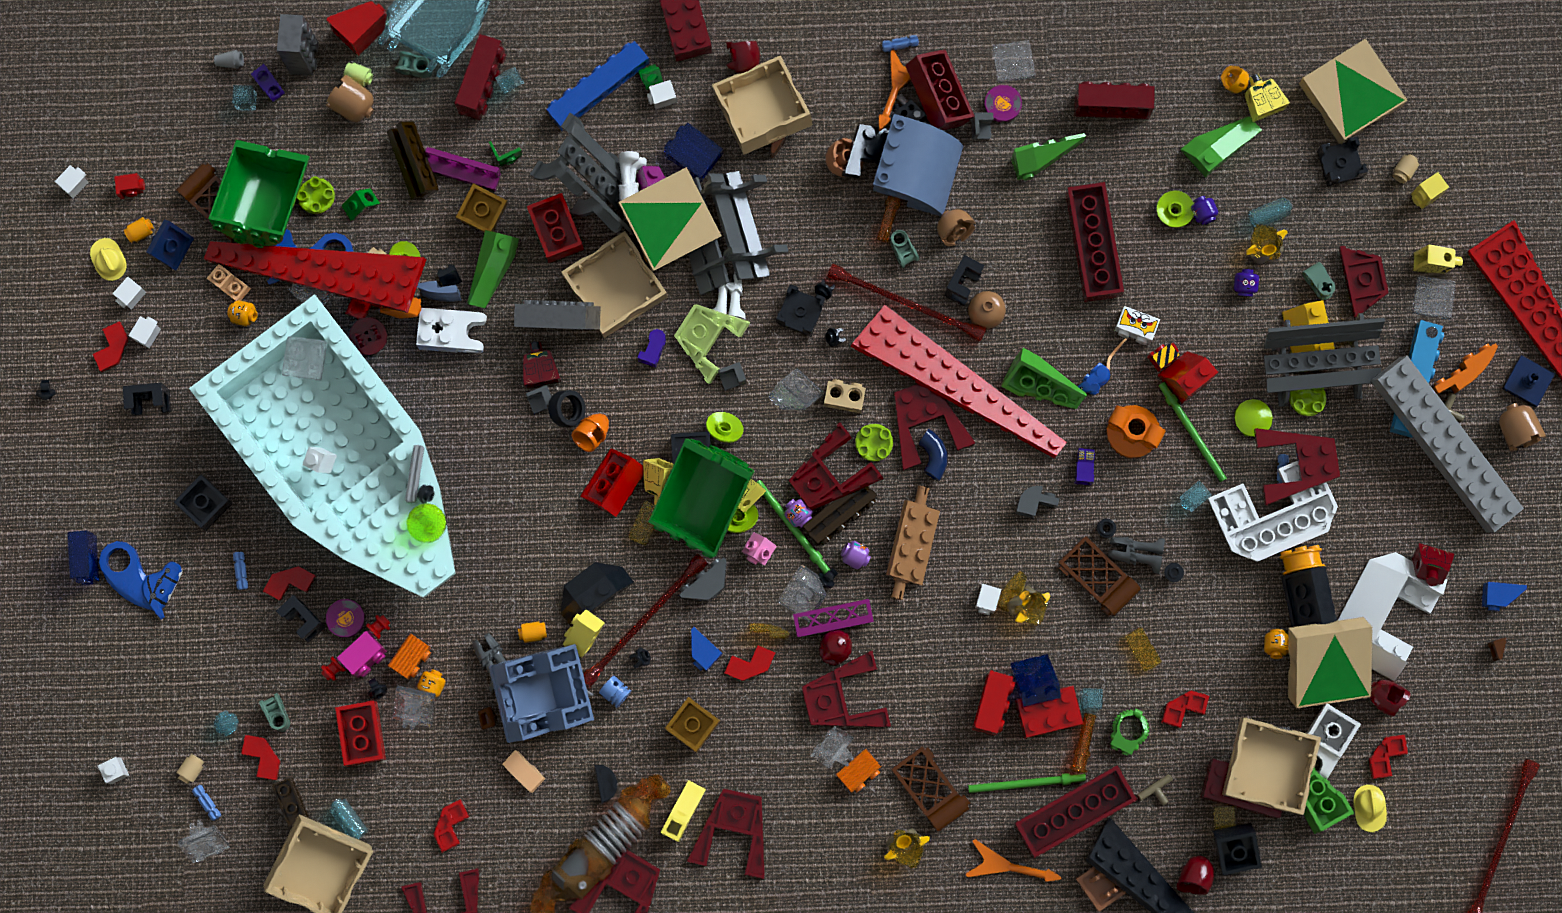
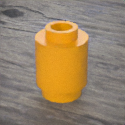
[124,217,154,243]
[518,621,547,643]

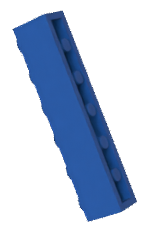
[546,41,649,131]

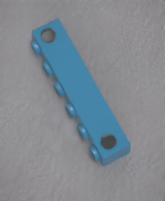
[1390,320,1444,438]

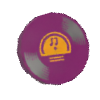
[985,85,1022,122]
[326,599,365,638]

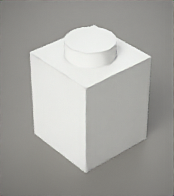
[647,80,677,110]
[55,165,89,198]
[113,277,146,310]
[129,316,161,348]
[302,447,337,473]
[975,584,1001,615]
[98,757,129,784]

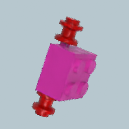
[321,615,391,681]

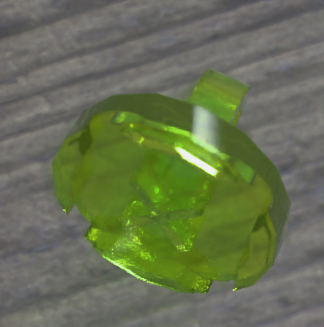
[406,503,446,543]

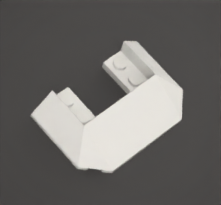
[1208,461,1338,562]
[1337,552,1447,681]

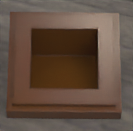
[771,137,786,158]
[1488,637,1507,661]

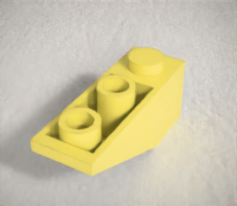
[661,780,706,842]

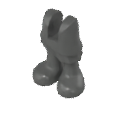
[1108,537,1165,574]
[472,633,506,693]

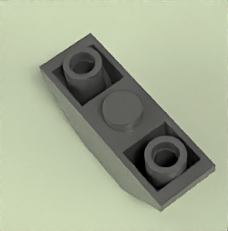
[679,558,727,602]

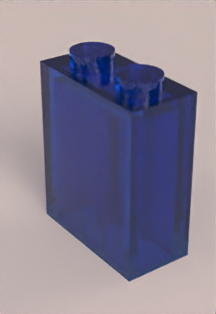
[664,122,724,183]
[68,530,99,586]
[1010,654,1061,707]

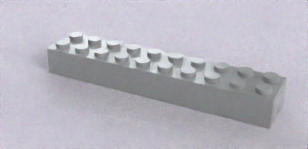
[1371,356,1524,533]

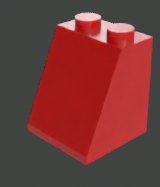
[326,1,390,56]
[1158,351,1218,404]

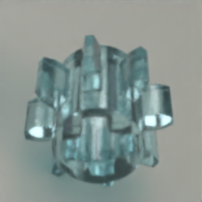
[214,710,239,736]

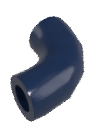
[919,429,947,481]

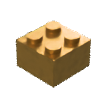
[456,183,508,233]
[665,697,720,753]

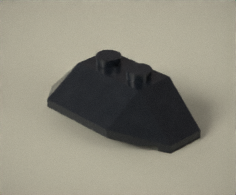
[561,562,634,627]

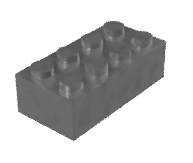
[277,14,319,76]
[514,300,601,329]

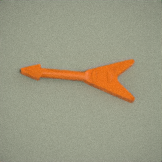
[878,50,911,131]
[966,839,1061,882]

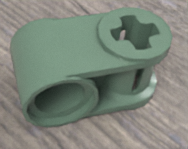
[394,51,433,78]
[890,230,920,268]
[1302,262,1335,300]
[259,693,290,732]

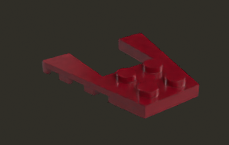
[894,384,975,471]
[789,422,884,510]
[1254,428,1340,505]
[801,650,891,727]
[687,788,765,879]
[569,849,660,913]
[401,868,479,913]

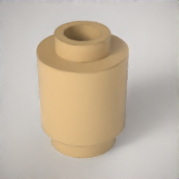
[1393,154,1419,183]
[177,754,204,784]

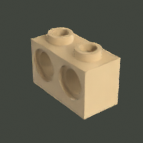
[824,379,866,413]

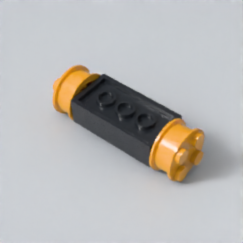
[1279,545,1337,627]

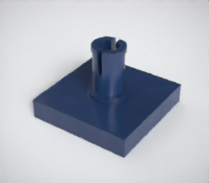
[146,219,194,271]
[1502,355,1555,408]

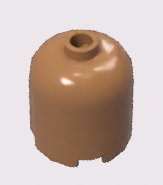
[326,75,374,122]
[1499,403,1546,452]

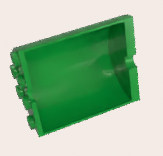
[209,140,310,248]
[648,439,754,558]

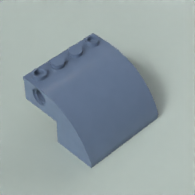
[873,114,963,216]
[489,644,594,743]

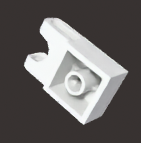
[416,308,487,353]
[1306,703,1361,779]

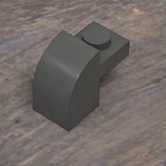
[1015,486,1060,519]

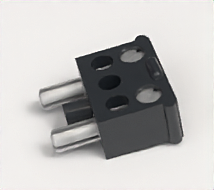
[882,94,926,125]

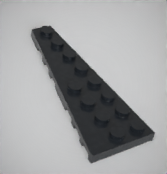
[1085,818,1194,913]

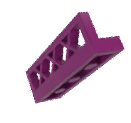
[425,147,501,191]
[793,599,874,637]

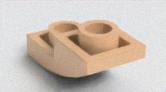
[207,264,251,301]
[503,750,545,793]

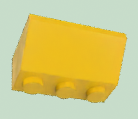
[1282,300,1335,353]

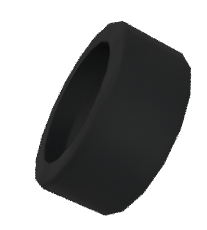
[548,390,586,427]

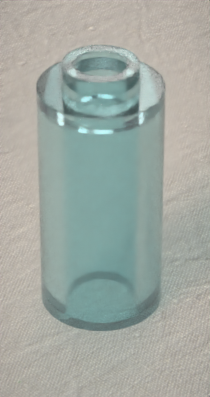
[1248,197,1293,229]
[329,798,369,839]

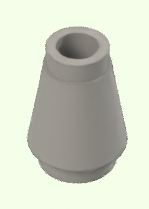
[214,50,244,69]

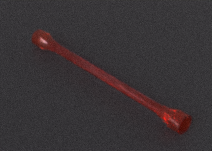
[827,263,987,342]
[583,553,708,687]
[1467,759,1540,913]

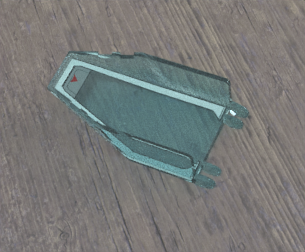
[378,0,491,78]

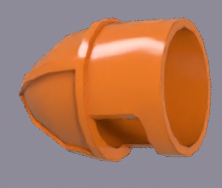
[571,413,609,452]

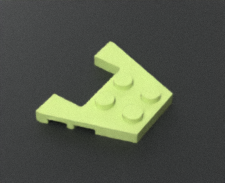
[674,304,750,384]

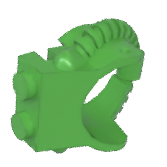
[1109,708,1149,756]

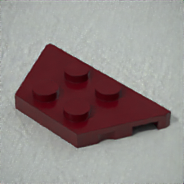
[1339,246,1389,318]

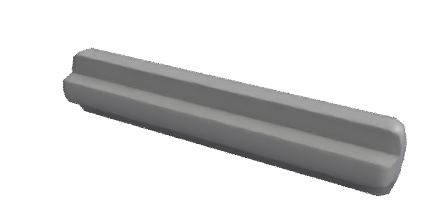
[405,445,424,503]

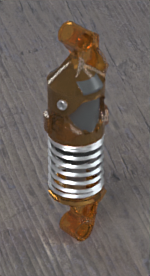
[530,774,671,913]

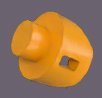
[1221,66,1249,94]

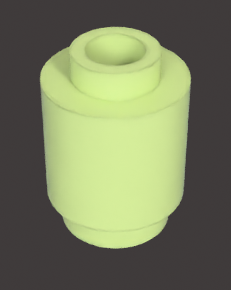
[344,63,373,87]

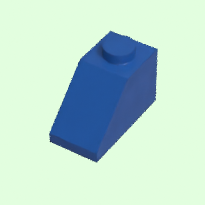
[1482,582,1527,611]
[691,627,723,672]

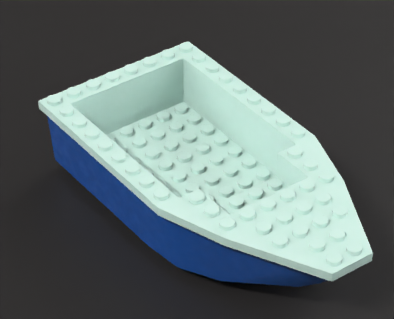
[189,294,456,598]

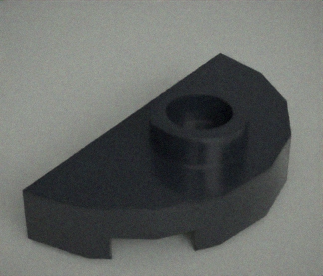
[594,765,618,804]

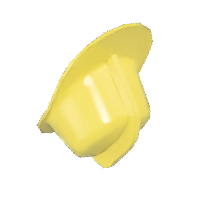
[90,238,127,281]
[1354,785,1387,832]

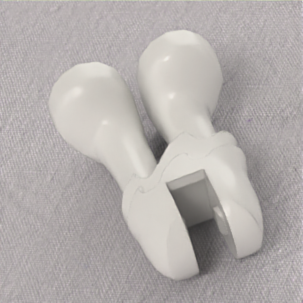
[618,151,647,201]
[713,267,746,320]

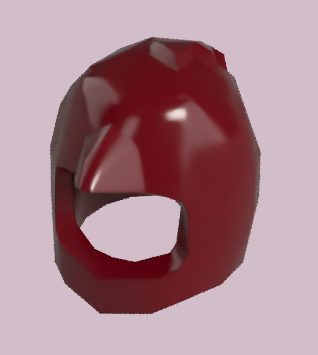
[726,41,761,74]
[819,630,853,665]
[1370,680,1410,717]
[1176,855,1214,895]

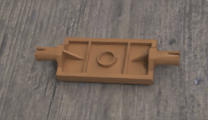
[886,486,940,600]

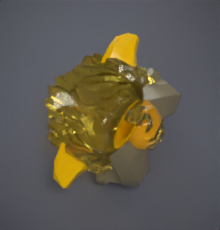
[1246,224,1288,264]
[1007,585,1050,626]
[884,828,929,868]

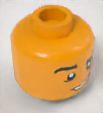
[227,300,258,327]
[1264,629,1289,659]
[417,669,446,699]

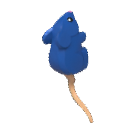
[1077,338,1127,395]

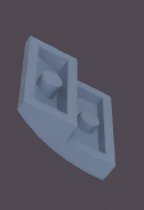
[417,280,462,302]

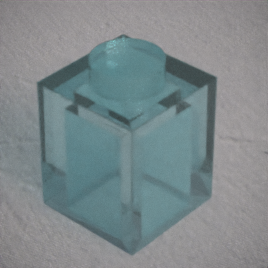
[495,67,525,94]
[232,85,256,110]
[1179,481,1212,512]
[1080,688,1103,710]

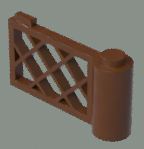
[176,163,234,242]
[1058,536,1141,617]
[891,746,970,833]

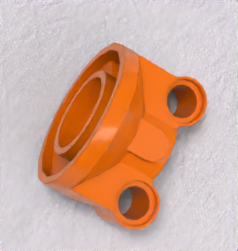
[1106,405,1166,458]

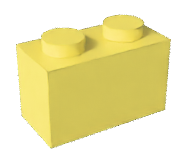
[1411,172,1449,209]
[563,610,605,658]

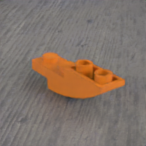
[1432,343,1498,395]

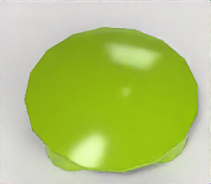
[297,176,335,214]
[1289,388,1327,416]
[1235,399,1273,437]
[855,424,893,461]

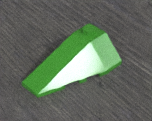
[1181,116,1262,178]
[1011,133,1086,181]
[467,230,519,308]
[1001,348,1087,409]
[1304,768,1354,834]

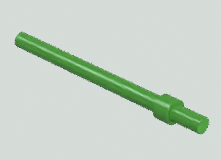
[1159,382,1227,482]
[756,480,831,574]
[968,773,1086,793]

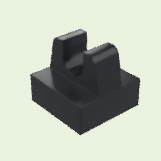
[437,264,462,287]

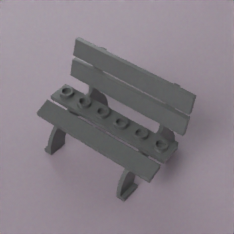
[530,113,635,237]
[688,171,789,295]
[1263,313,1385,407]

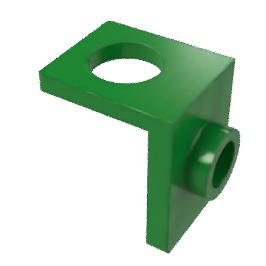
[638,64,663,90]
[489,141,523,166]
[342,188,380,221]

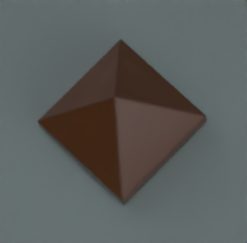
[478,707,497,730]

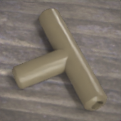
[1445,393,1464,422]
[1137,774,1173,806]

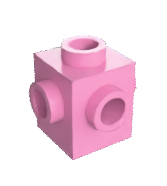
[742,532,777,566]

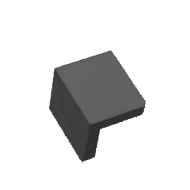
[971,112,993,140]
[718,362,746,390]
[526,385,552,414]

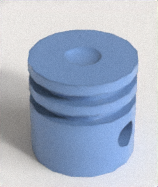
[599,676,632,708]

